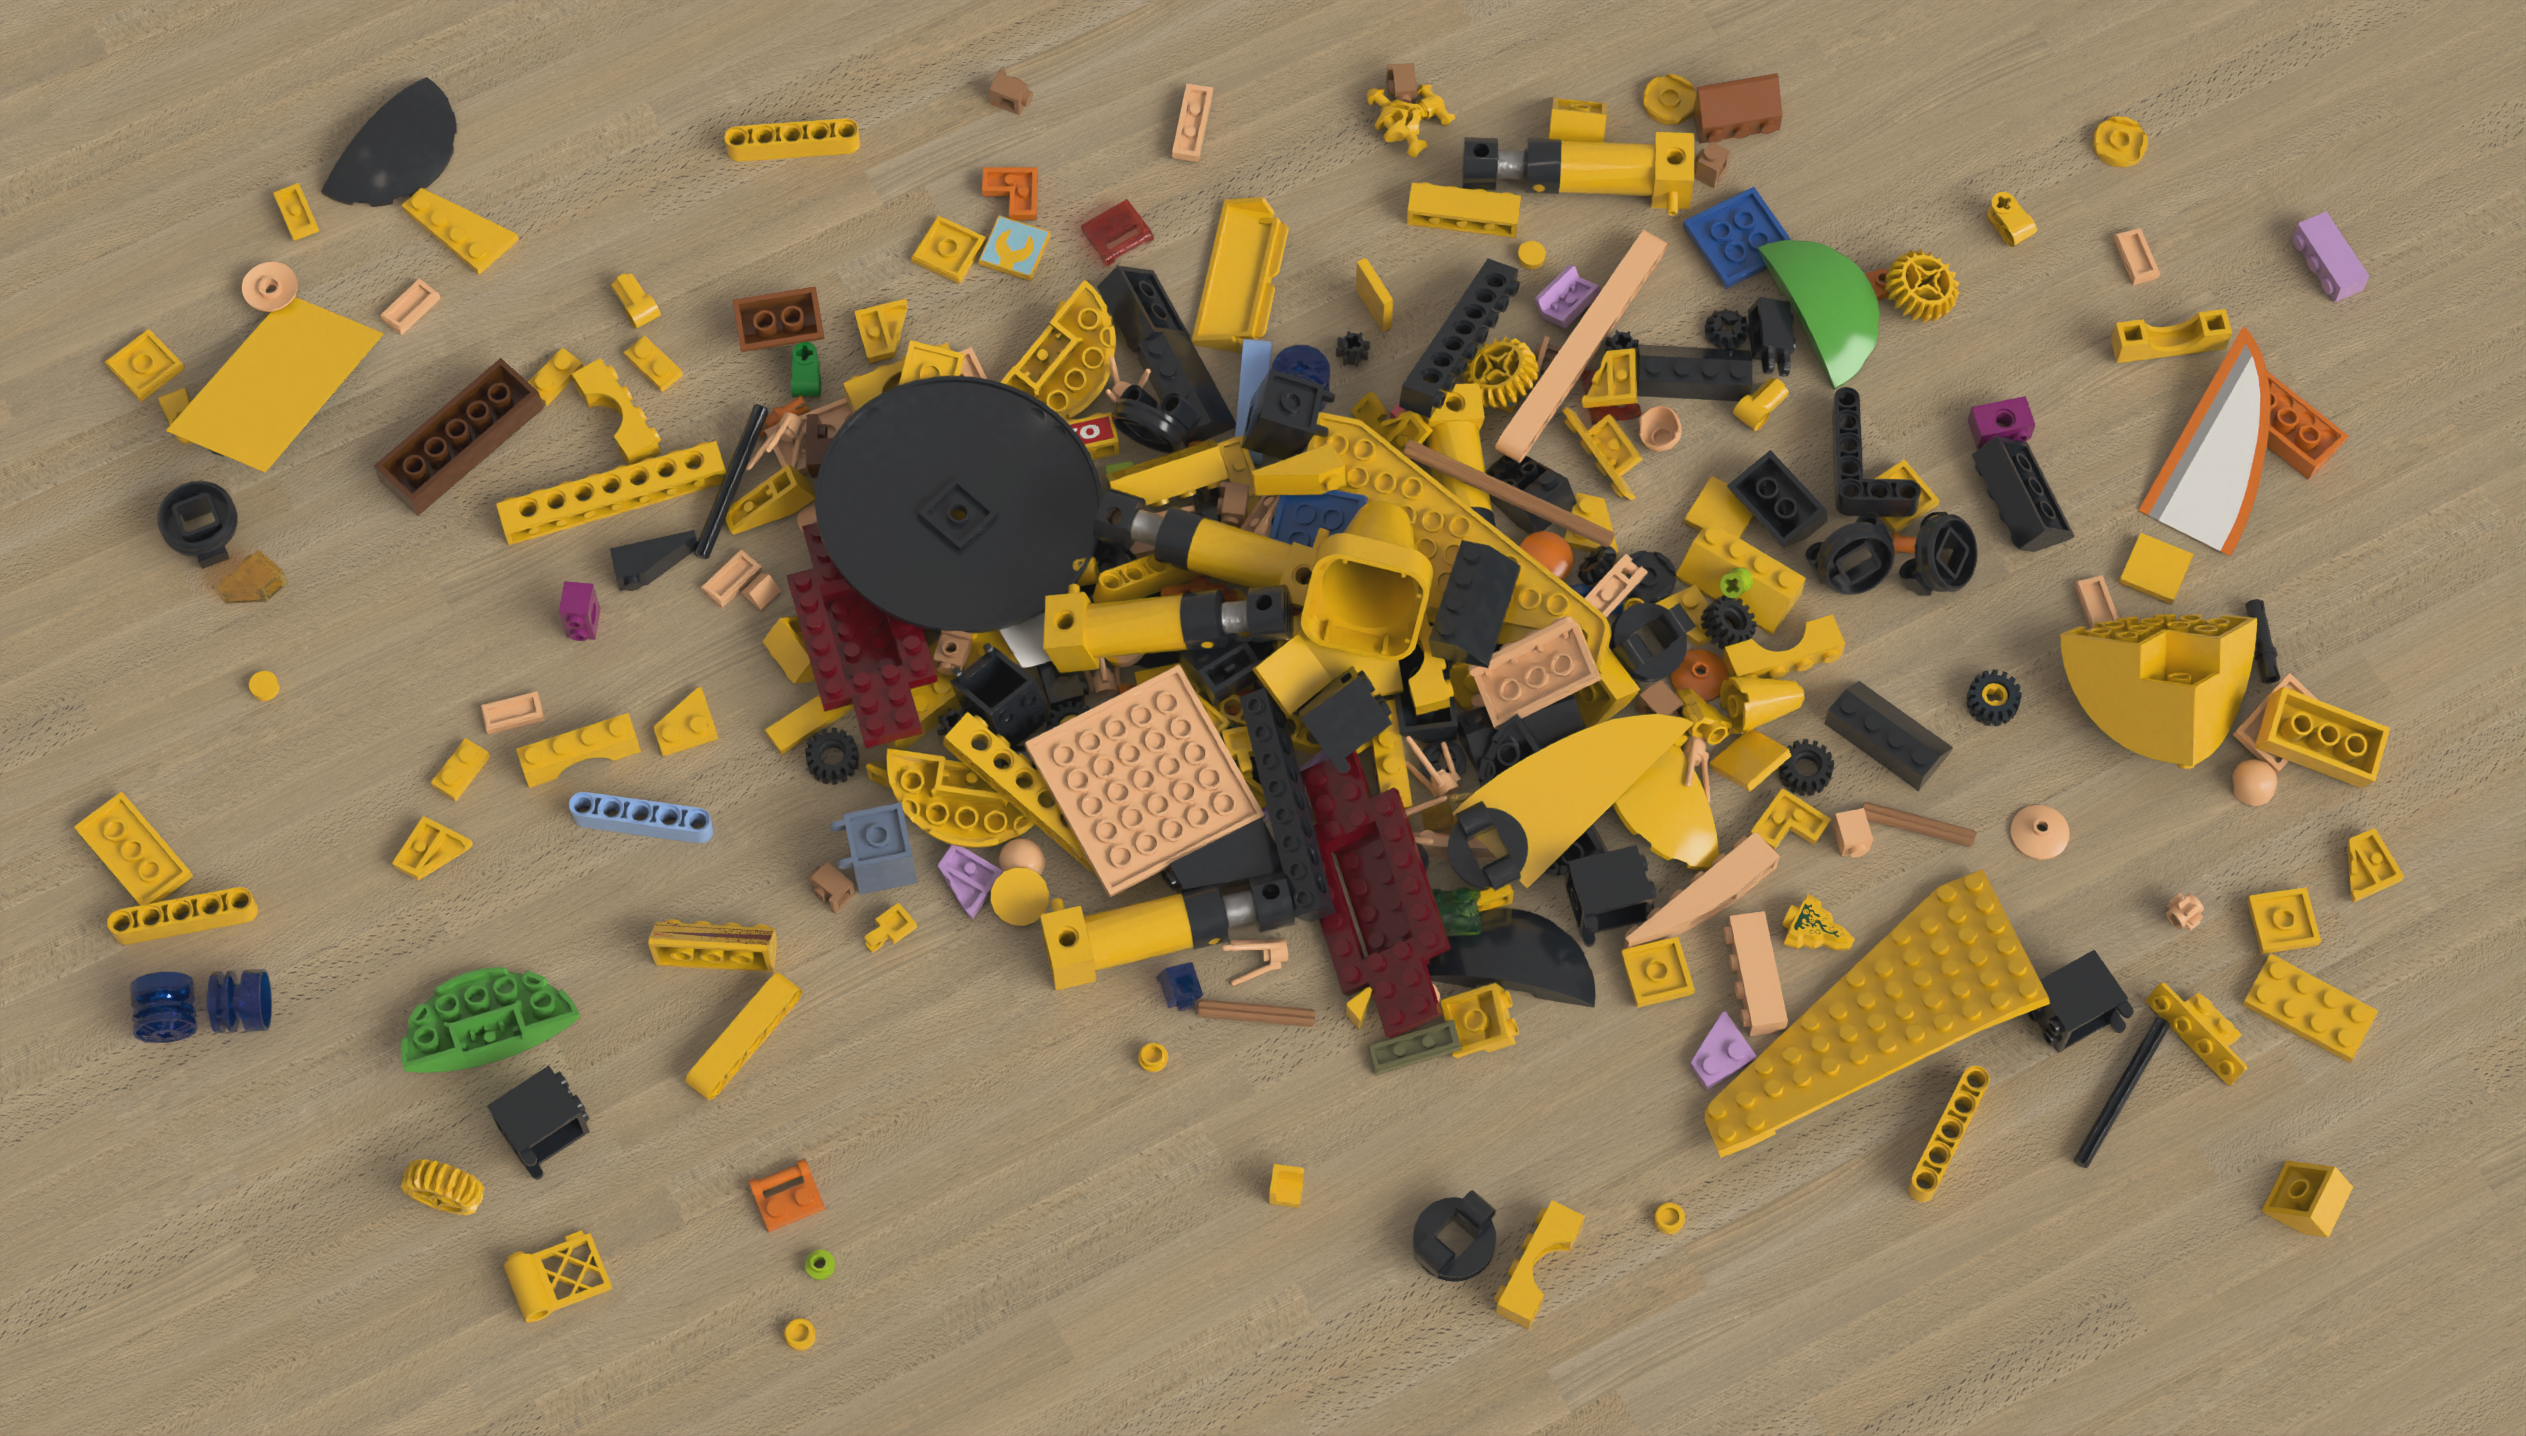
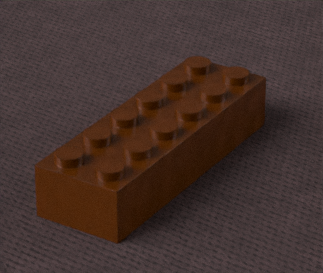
[374,358,544,516]

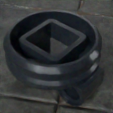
[1111,384,1197,453]
[157,481,238,569]
[1805,512,1895,595]
[1899,512,1978,596]
[1609,602,1696,682]
[1448,801,1528,892]
[1413,1190,1496,1282]

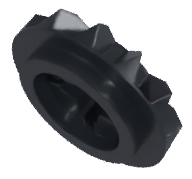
[1705,308,1749,349]
[1578,545,1616,585]
[1420,740,1466,779]

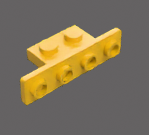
[1562,407,1643,501]
[2145,982,2247,1086]

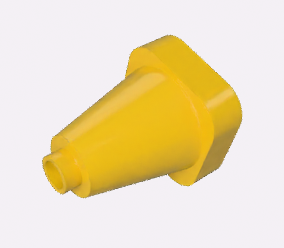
[1301,501,1433,661]

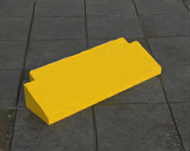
[1191,197,1289,353]

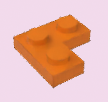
[982,167,1038,220]

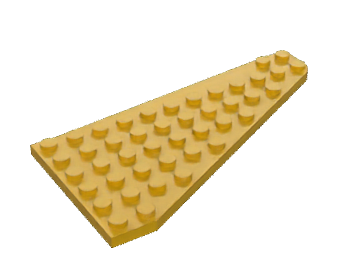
[1304,412,1611,674]
[1705,869,2050,1158]

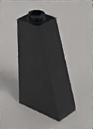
[1165,817,1283,894]

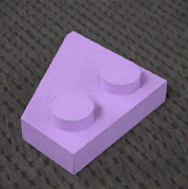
[938,845,1003,920]
[1690,1011,1757,1090]

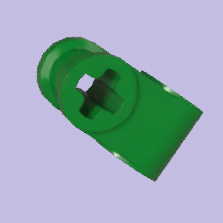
[791,342,821,398]

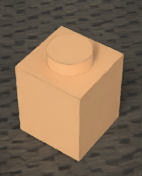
[1832,808,1873,857]

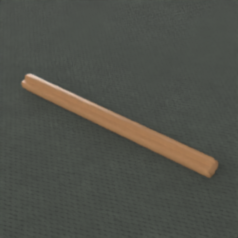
[1403,440,1615,547]

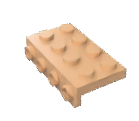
[1468,617,1601,730]

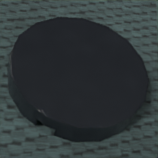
[1626,550,1676,604]

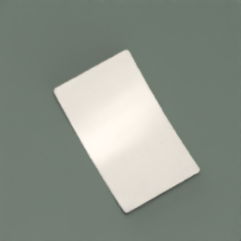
[999,613,1052,668]

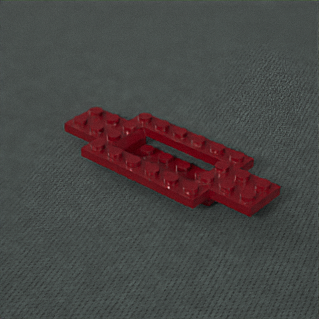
[786,522,938,748]
[1301,750,1451,1038]

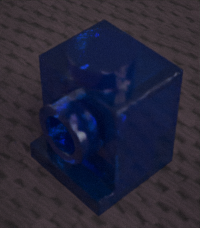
[1156,962,1203,1012]

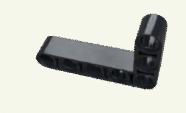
[1832,387,1921,517]

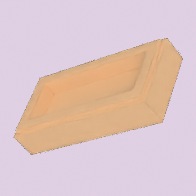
[2113,228,2160,285]
[380,278,440,335]
[701,549,762,608]
[2074,575,2119,629]
[481,691,545,735]

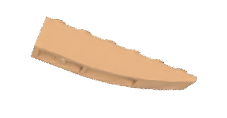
[1623,832,1780,949]

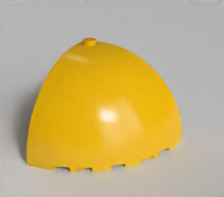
[2060,614,2257,769]

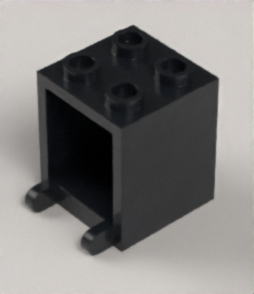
[1241,369,1335,460]
[950,643,1052,749]
[1297,666,1392,773]
[1564,845,1656,947]
[2027,950,2134,1053]
[487,1066,590,1180]

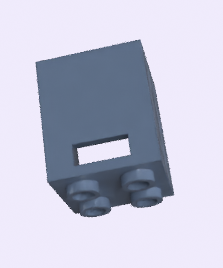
[830,802,918,895]

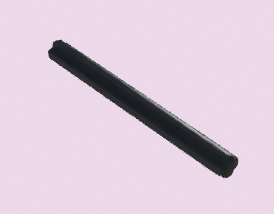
[694,404,768,559]
[2074,1017,2170,1168]

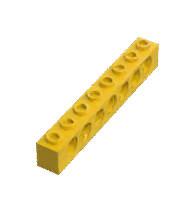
[496,441,726,545]
[943,712,1127,897]

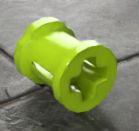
[1720,567,1753,598]

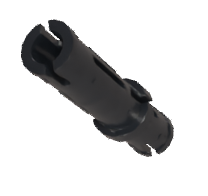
[2245,599,2281,684]

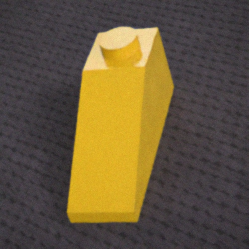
[1252,443,1346,495]
[725,464,816,535]

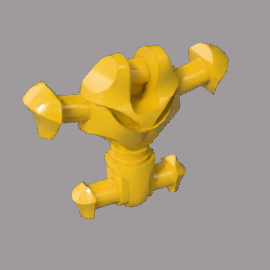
[1366,84,1455,158]

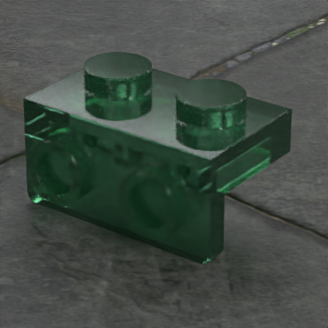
[1431,887,1483,936]

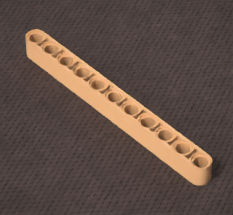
[1495,230,1668,463]

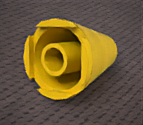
[1720,676,1805,734]

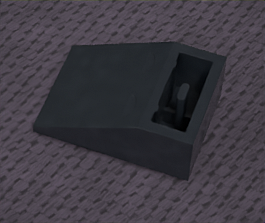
[1485,455,1577,534]
[1173,632,1261,706]

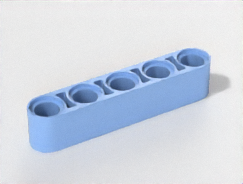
[1235,339,1272,465]
[569,792,714,843]

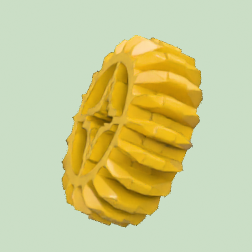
[1885,249,1960,323]
[1463,336,1539,410]
[401,1159,485,1215]

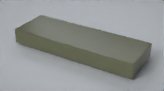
[1367,1020,1462,1076]

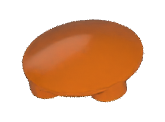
[1519,531,1573,581]

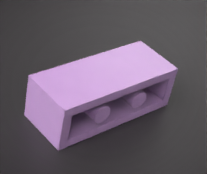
[2292,211,2369,302]

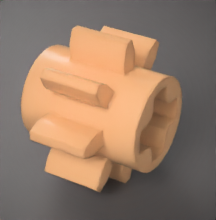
[2166,892,2204,930]

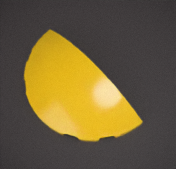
[1000,280,1116,420]
[1612,744,1719,871]
[886,748,1052,848]

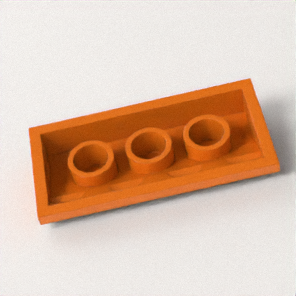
[2267,371,2349,480]

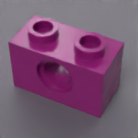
[1968,396,2035,449]
[559,581,601,641]

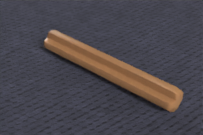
[1862,802,1976,847]
[1197,999,1316,1027]

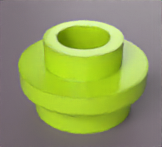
[805,1249,836,1280]

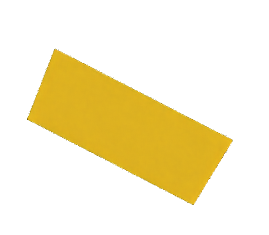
[166,297,384,473]

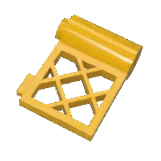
[503,1230,612,1323]

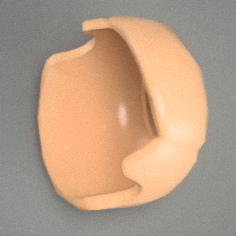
[1639,405,1682,452]
[2232,759,2277,806]
[998,838,1046,875]

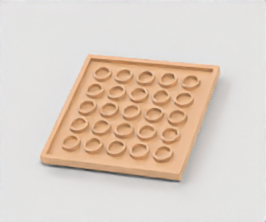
[1024,665,1265,898]

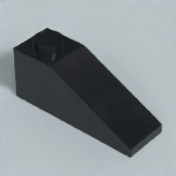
[610,530,697,591]

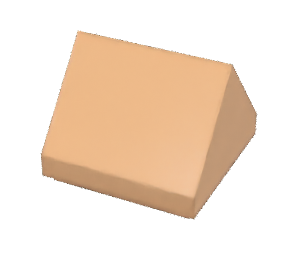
[741,573,781,611]

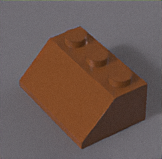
[1693,73,1782,144]
[733,286,824,352]

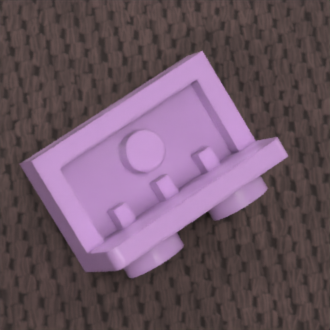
[1535,264,1601,329]

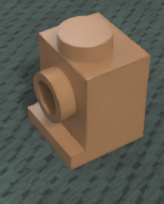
[1386,63,1417,104]
[989,68,1033,115]
[1694,141,1731,188]
[1217,481,1249,528]
[933,630,973,676]
[808,861,855,914]

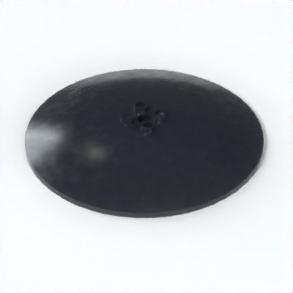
[815,376,1103,634]

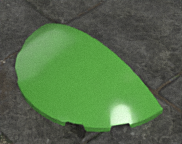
[1758,240,1880,390]
[401,967,580,1073]

